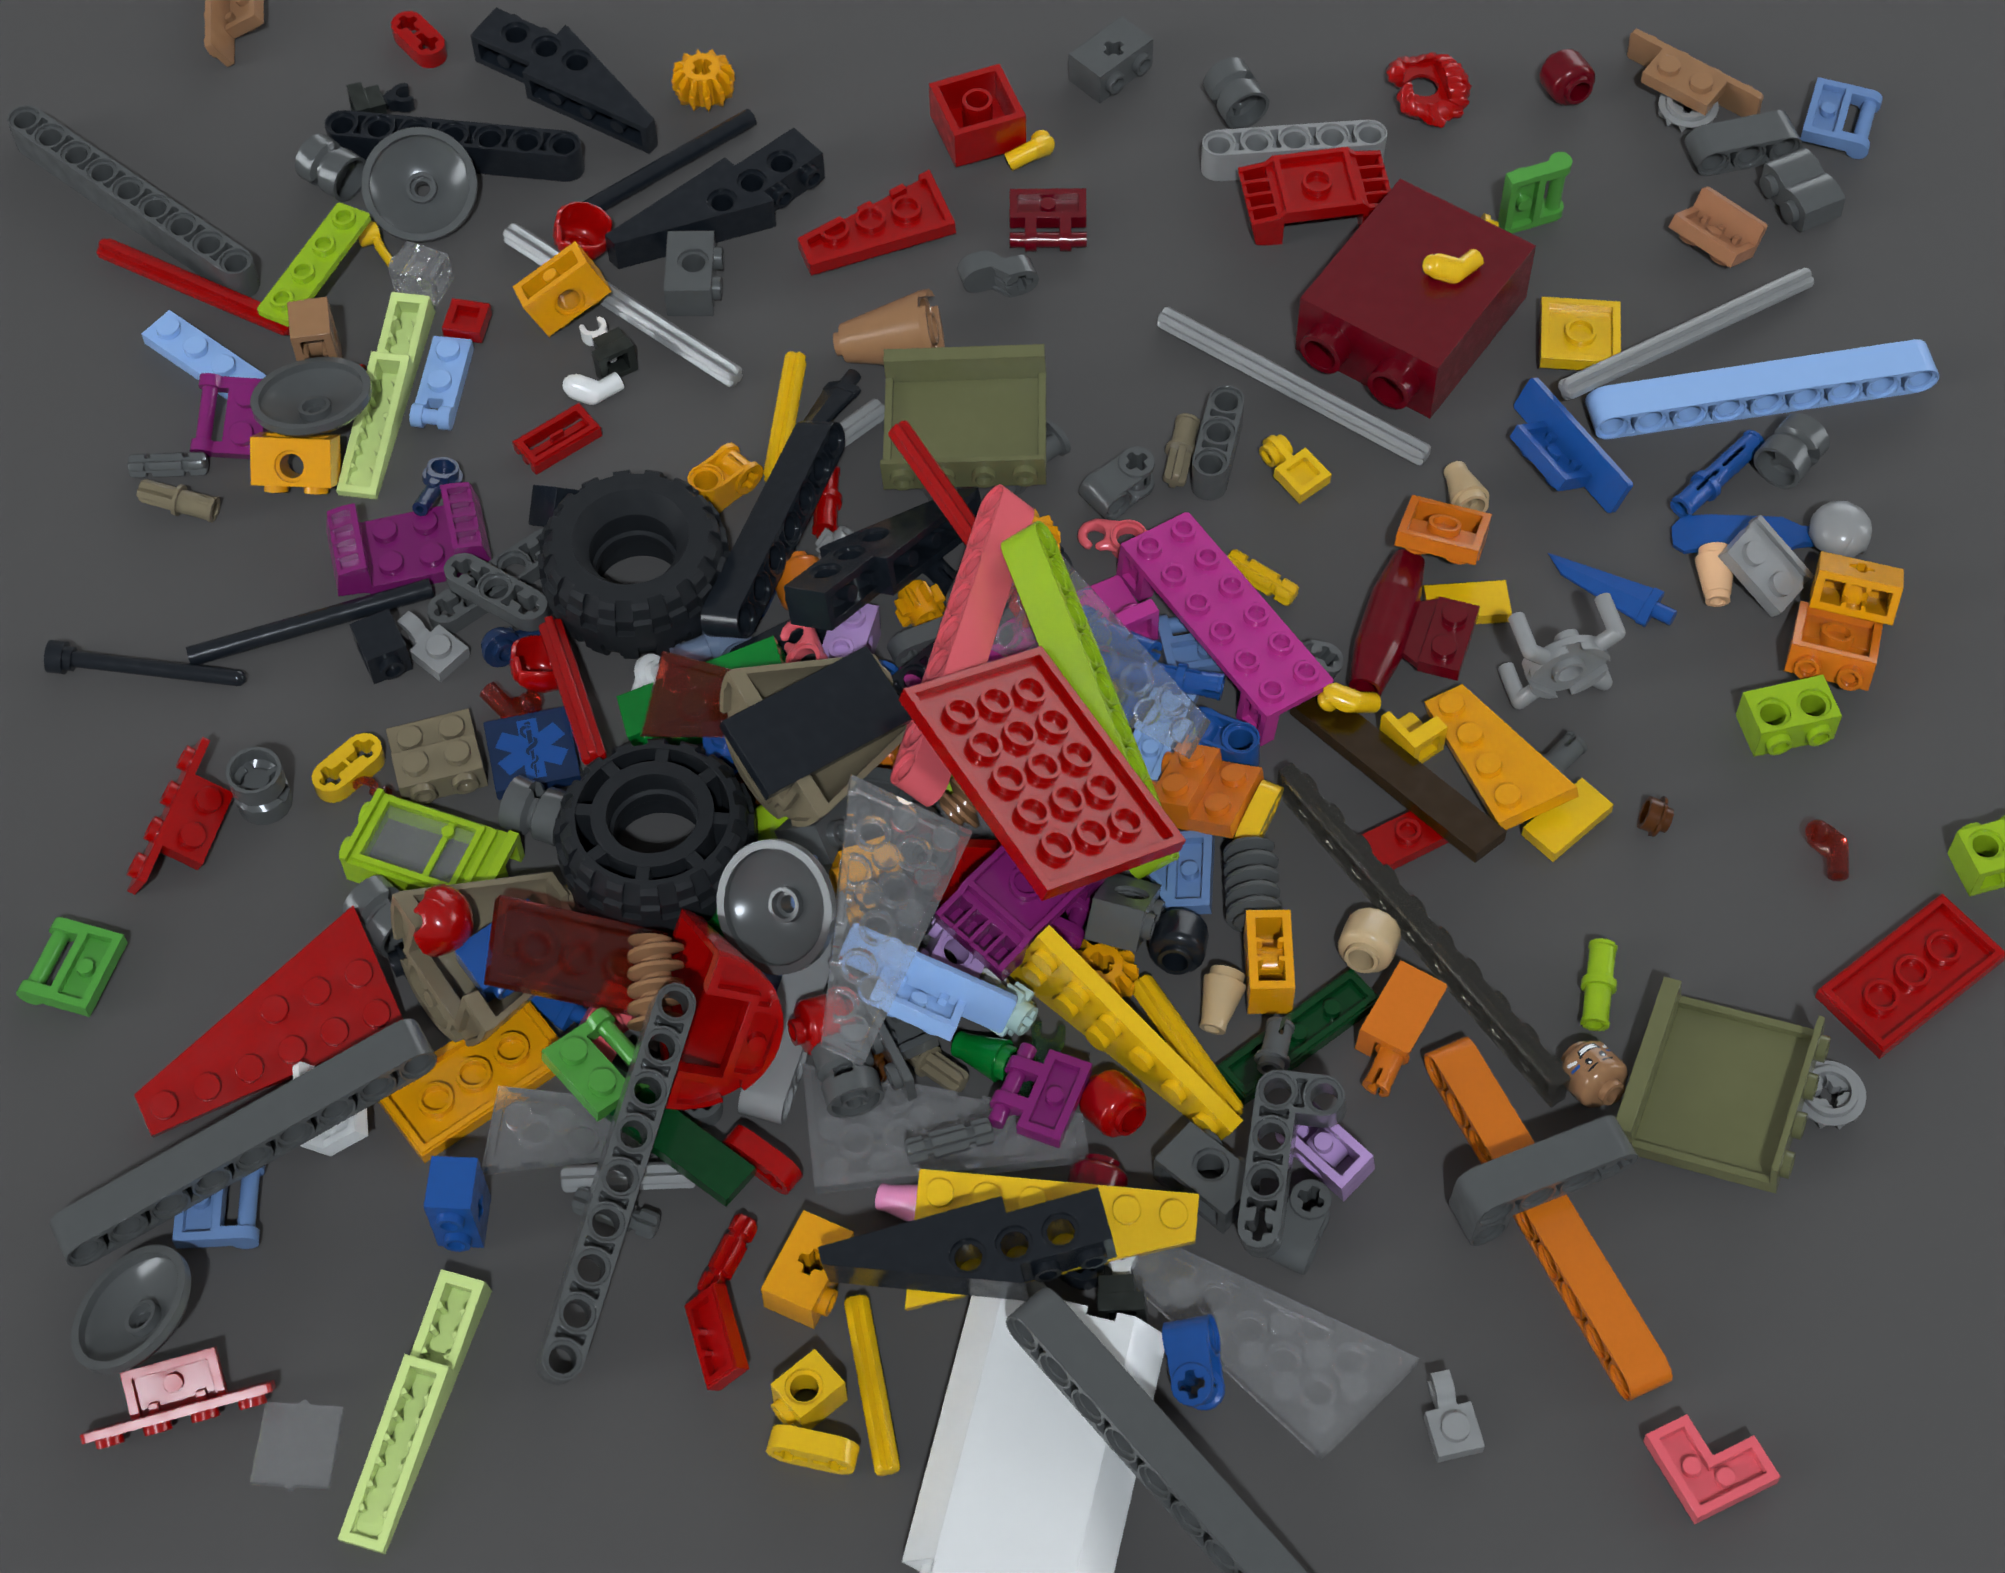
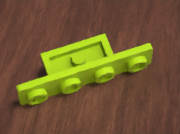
[257,203,371,327]

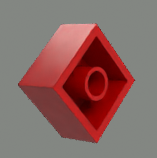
[929,63,1026,167]

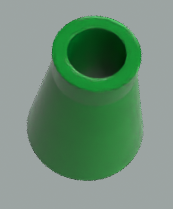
[951,1031,1019,1082]

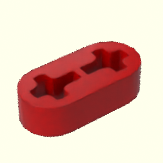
[391,11,447,68]
[722,1125,803,1195]

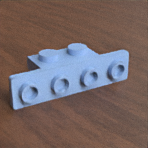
[837,924,1018,1041]

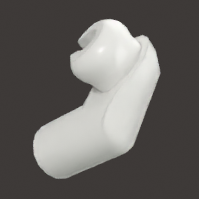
[562,372,624,405]

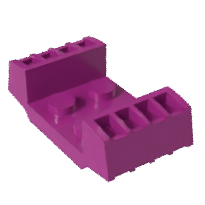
[326,482,492,596]
[935,845,1107,981]

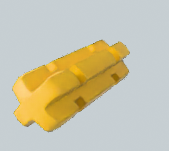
[1227,549,1299,606]

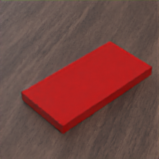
[1815,893,2005,1059]

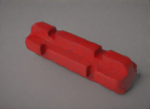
[697,1214,758,1294]

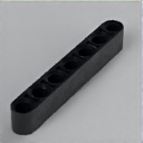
[324,110,585,182]
[701,421,845,639]

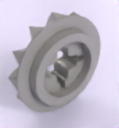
[1658,93,1719,133]
[1802,1060,1867,1130]

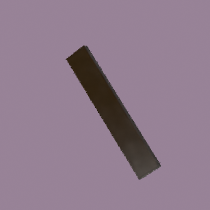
[1290,695,1507,863]

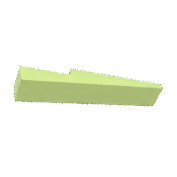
[336,292,435,500]
[338,1269,492,1555]

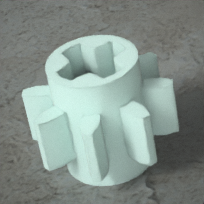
[990,981,1038,1038]

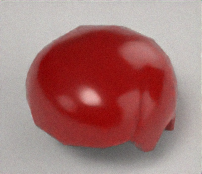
[553,202,612,260]
[510,635,558,693]
[413,884,474,958]

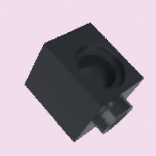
[349,609,413,684]

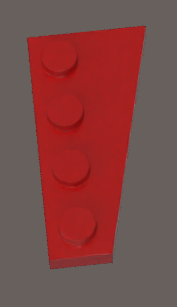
[798,169,956,276]

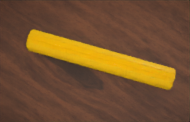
[763,351,806,482]
[1133,974,1244,1116]
[844,1294,900,1476]

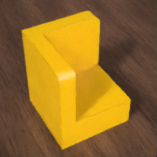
[1379,711,1448,764]

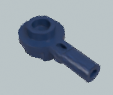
[412,457,463,516]
[481,627,540,668]

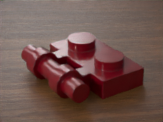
[1010,188,1087,252]

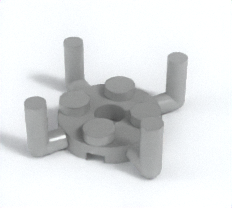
[1498,593,1626,710]

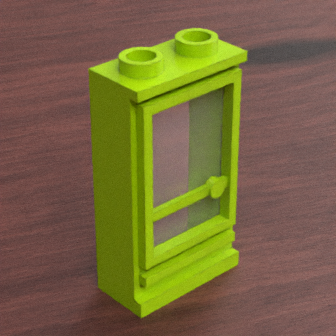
[339,788,525,891]

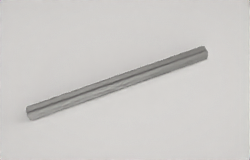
[503,223,743,387]
[1558,268,1815,400]
[1157,307,1431,466]

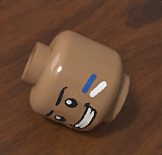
[1559,1041,1628,1108]

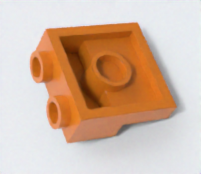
[1394,495,1492,565]
[1784,601,1883,691]
[1152,742,1264,839]

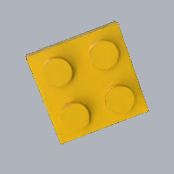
[1539,297,1621,370]

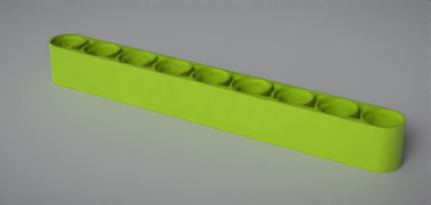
[1001,521,1179,879]

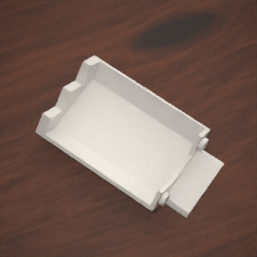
[902,1296,1165,1573]

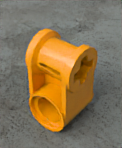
[687,442,763,514]

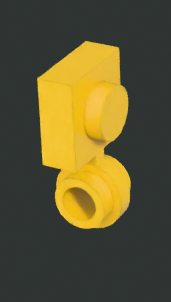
[1259,434,1332,504]

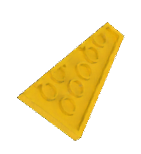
[1009,925,1243,1141]
[905,1169,1199,1311]

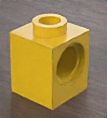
[770,1349,848,1430]

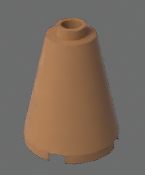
[833,288,945,365]

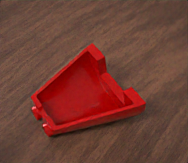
[660,909,784,1110]

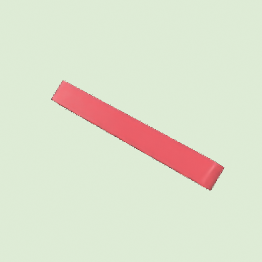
[890,484,1035,807]

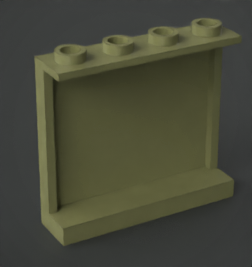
[880,344,1047,490]
[1616,977,1831,1194]

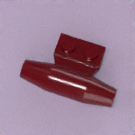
[1349,549,1480,696]

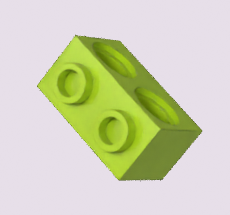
[1736,675,1842,757]
[1947,815,2005,897]

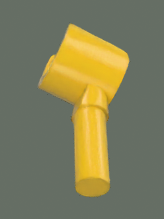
[358,221,396,268]

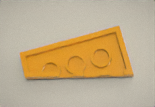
[1424,684,1579,830]

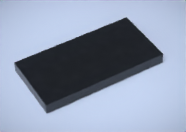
[719,646,912,800]

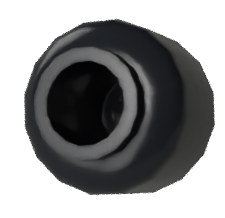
[1148,909,1209,975]

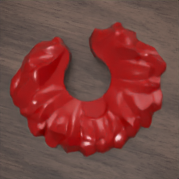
[1386,52,1472,128]

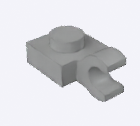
[396,611,470,682]
[1423,1369,1485,1463]

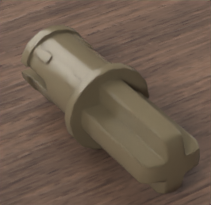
[1163,413,1200,488]
[137,479,220,523]
[906,1046,970,1094]

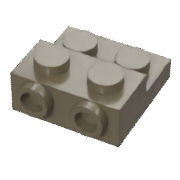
[386,708,488,805]

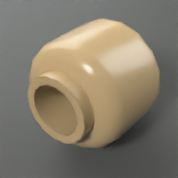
[1338,908,1401,973]

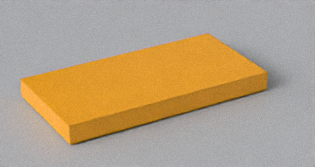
[378,1002,560,1164]

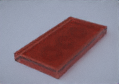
[484,895,668,1016]

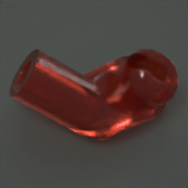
[480,682,542,719]
[1805,819,1849,881]

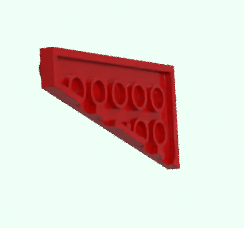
[134,906,404,1138]

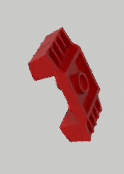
[1238,146,1391,246]

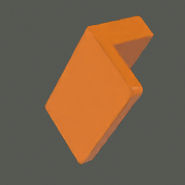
[1354,960,1447,1057]

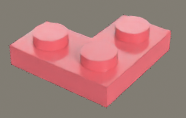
[1643,1414,1781,1525]

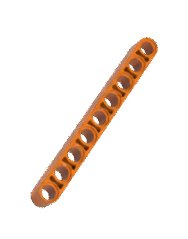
[1424,1036,1672,1402]

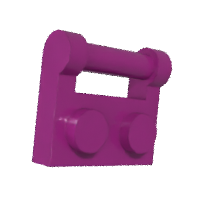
[190,373,268,459]

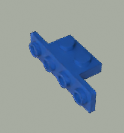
[1510,377,1633,513]

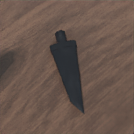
[803,369,861,422]

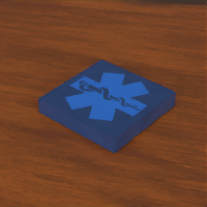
[483,706,581,800]

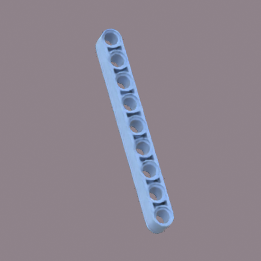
[1585,339,1939,439]

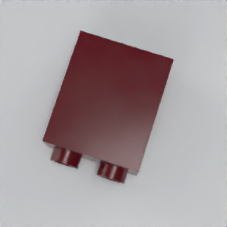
[1295,178,1536,419]

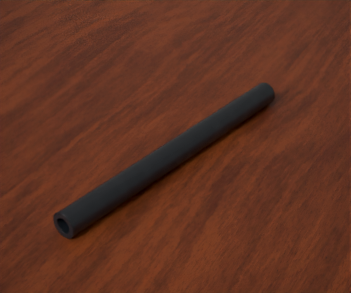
[583,109,757,211]
[186,578,434,665]

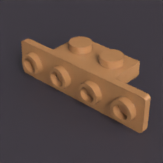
[204,0,264,67]
[1627,28,1763,117]

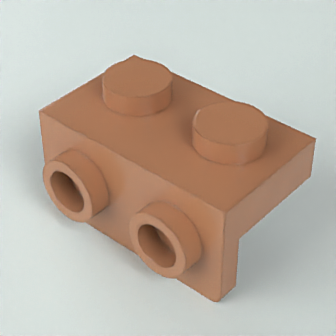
[1669,186,1768,268]

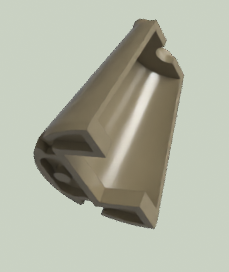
[720,654,907,827]
[391,872,599,1047]

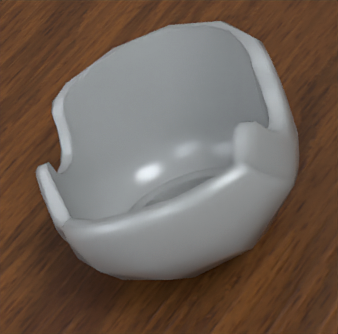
[1809,501,1873,558]

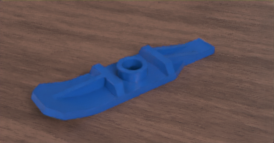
[1671,514,1815,554]

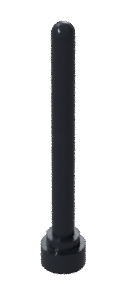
[44,640,246,686]

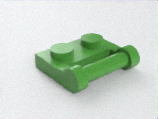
[1498,152,1573,234]
[16,917,128,1017]
[542,1007,650,1122]

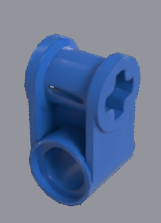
[1175,707,1260,767]
[1162,1314,1225,1411]

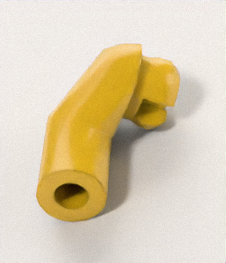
[1004,130,1055,171]
[1422,249,1484,284]
[1317,682,1381,713]

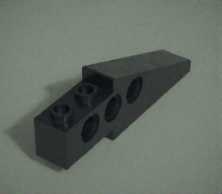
[470,7,658,154]
[605,127,825,269]
[784,487,981,631]
[818,1187,1117,1301]

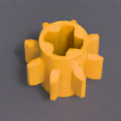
[894,580,946,627]

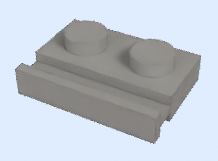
[1718,515,1814,617]

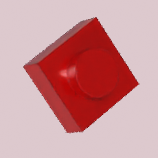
[442,298,492,343]

